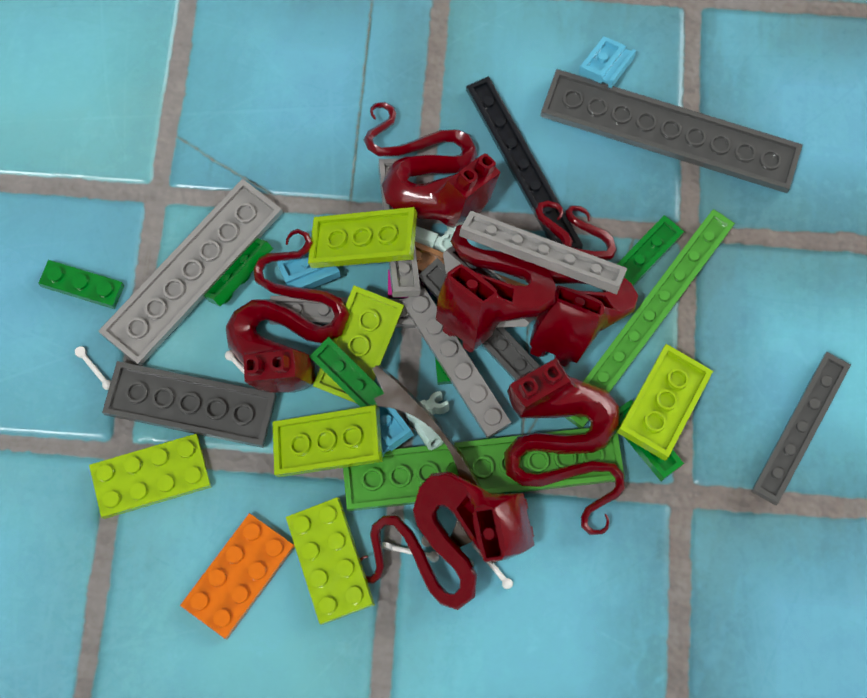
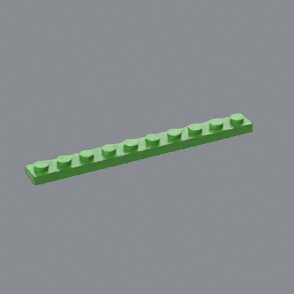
[564,209,735,429]

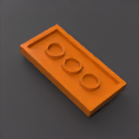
[180,513,295,640]

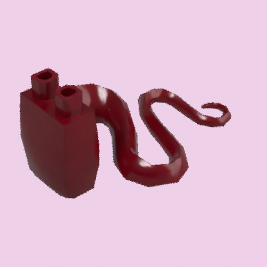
[363,102,500,228]
[436,201,573,352]
[530,206,638,367]
[226,229,350,393]
[504,358,625,535]
[360,472,535,610]

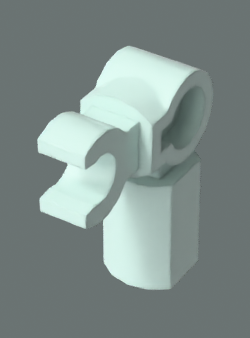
[415,226,456,253]
[405,391,449,450]

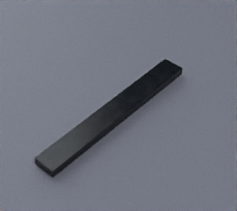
[466,76,583,249]

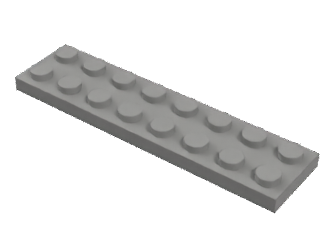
[99,179,283,366]

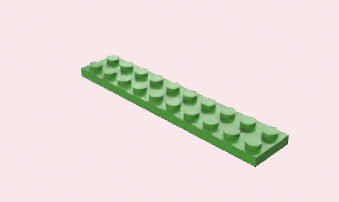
[343,428,625,512]

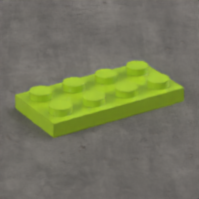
[308,207,417,268]
[313,285,404,404]
[617,344,713,461]
[272,405,383,477]
[89,433,212,519]
[286,497,375,625]

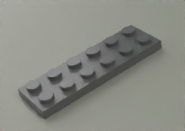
[102,361,277,448]

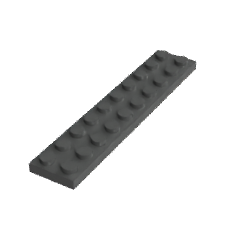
[540,69,803,193]

